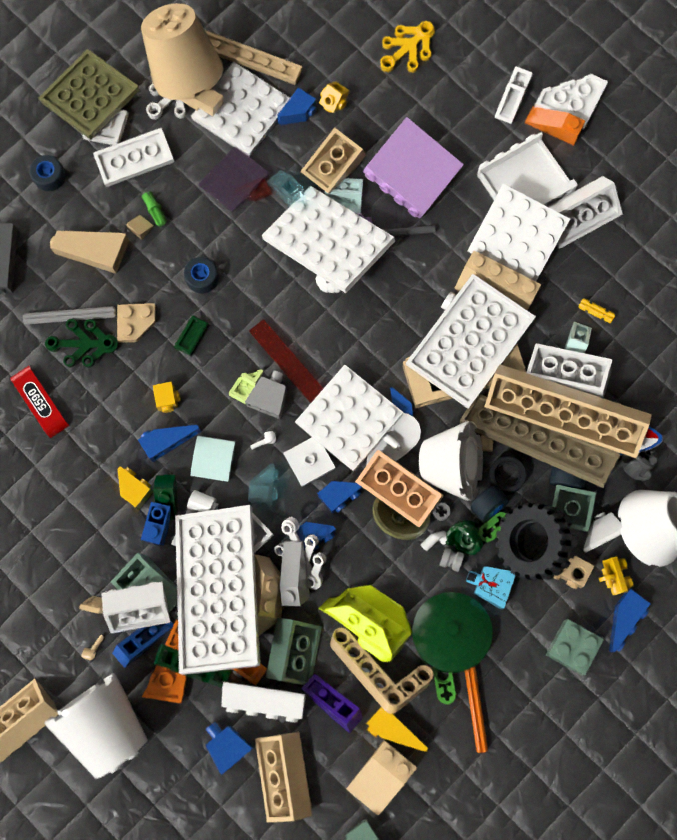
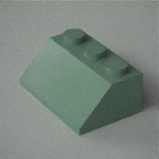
[266,618,322,685]

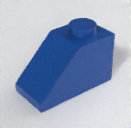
[277,88,317,125]

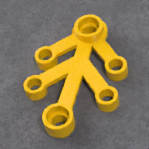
[380,21,435,72]

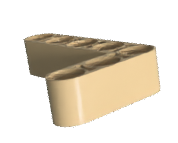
[330,628,433,713]

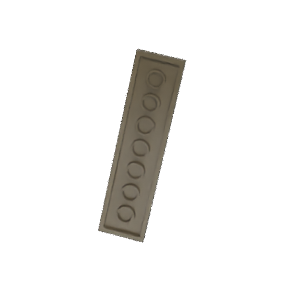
[459,394,620,488]

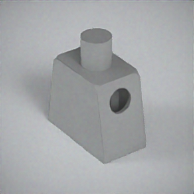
[245,371,287,419]

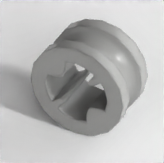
[432,502,450,521]

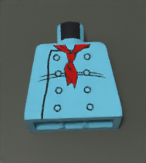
[466,566,515,609]

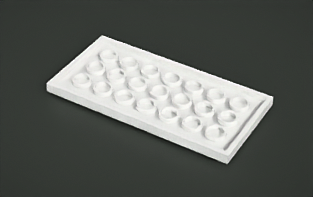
[175,505,260,675]

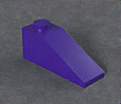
[302,674,363,733]

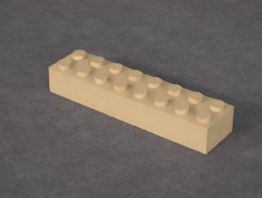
[485,364,652,458]

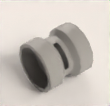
[439,547,464,572]

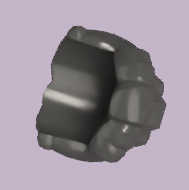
[620,449,659,481]

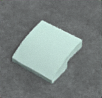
[325,178,363,214]
[190,436,236,482]

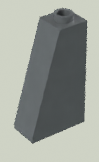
[0,223,18,295]

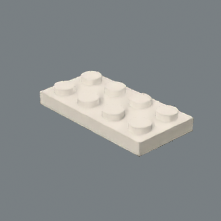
[93,128,174,187]

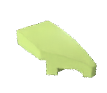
[229,369,263,404]

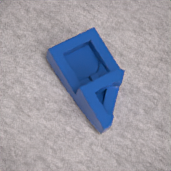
[390,387,413,416]

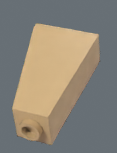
[50,231,129,274]

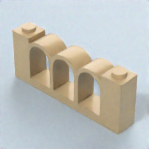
[403,344,526,409]

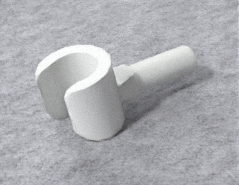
[250,431,276,450]

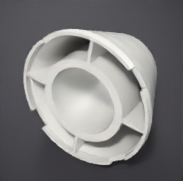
[419,421,483,501]
[618,490,677,567]

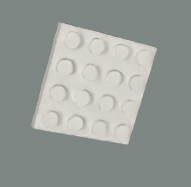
[191,62,290,157]
[468,184,570,281]
[295,365,403,472]

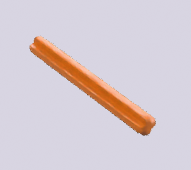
[465,667,488,753]

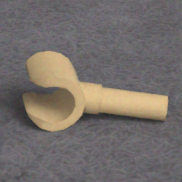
[81,635,105,660]

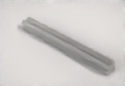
[23,306,116,324]

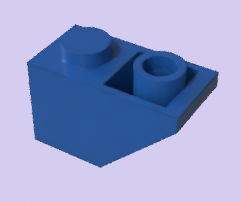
[317,481,362,514]
[141,502,171,545]
[296,522,336,552]

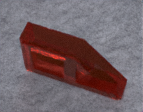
[233,177,272,202]

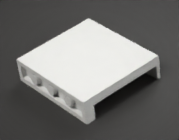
[477,132,578,206]

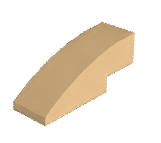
[181,89,223,116]

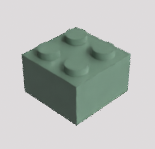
[552,485,596,532]
[545,619,604,675]

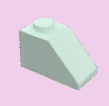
[564,322,592,354]

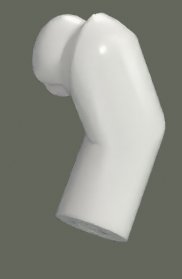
[421,531,447,551]

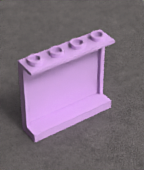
[363,117,464,219]

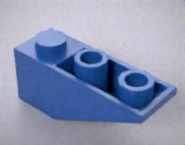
[609,589,650,652]

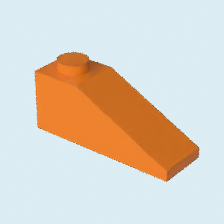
[525,107,585,145]

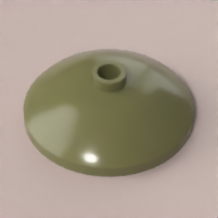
[373,498,430,540]

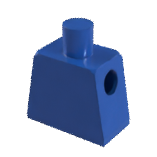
[206,722,253,775]

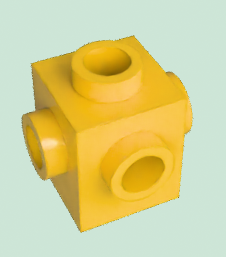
[319,81,350,113]

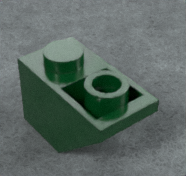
[153,475,178,520]

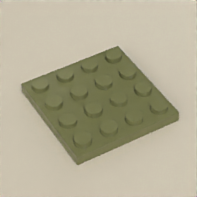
[39,49,140,140]

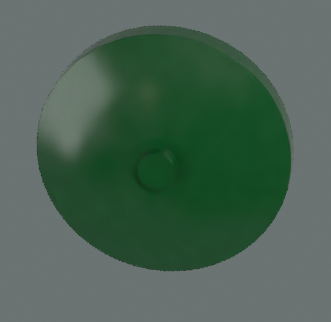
[412,592,493,673]

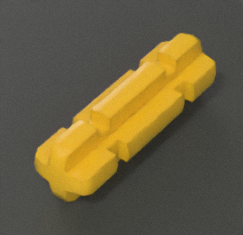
[579,298,615,323]

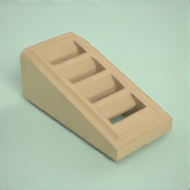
[79,596,103,614]

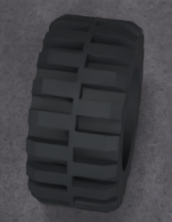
[496,503,577,580]

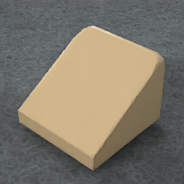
[126,215,154,240]

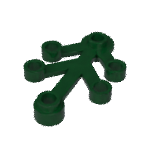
[45,319,118,368]

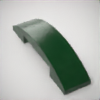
[154,644,231,688]

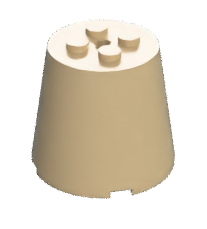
[141,3,223,100]

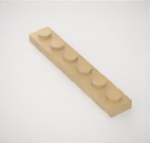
[205,30,303,85]

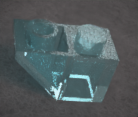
[267,170,304,207]
[248,463,279,505]

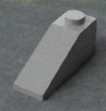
[280,541,310,606]

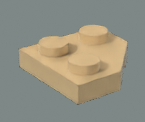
[117,303,156,343]

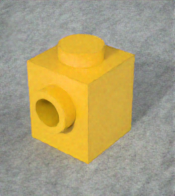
[153,382,180,413]

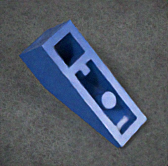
[138,425,202,462]
[112,620,174,668]

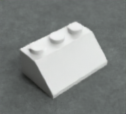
[102,582,170,633]

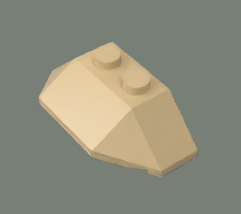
[255,555,283,636]

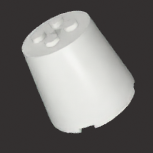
[45,673,148,779]

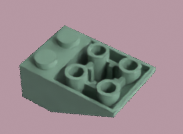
[111,553,178,613]

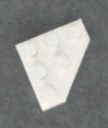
[535,74,608,130]

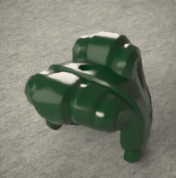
[446,520,483,555]

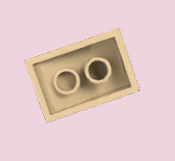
[300,128,366,194]
[346,740,417,815]

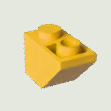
[118,466,153,510]

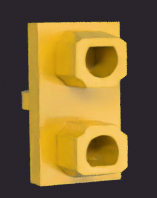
[598,556,633,595]

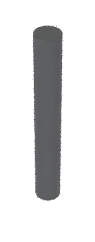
[383,225,435,236]

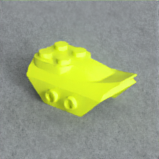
[318,585,412,662]

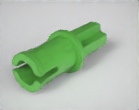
[142,191,167,227]

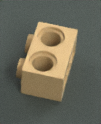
[554,556,594,589]

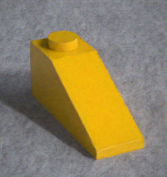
[366,707,428,752]

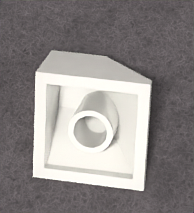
[583,512,622,553]

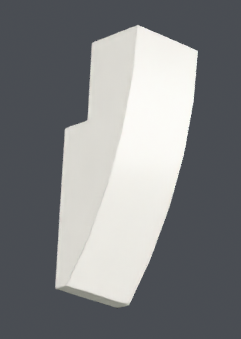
[494,66,532,124]

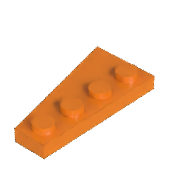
[142,620,187,703]

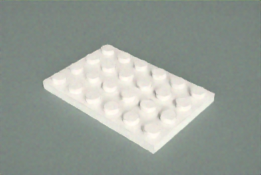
[262,186,395,293]
[406,274,536,409]

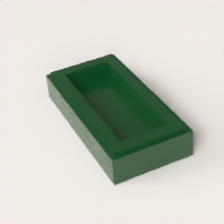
[174,315,209,357]

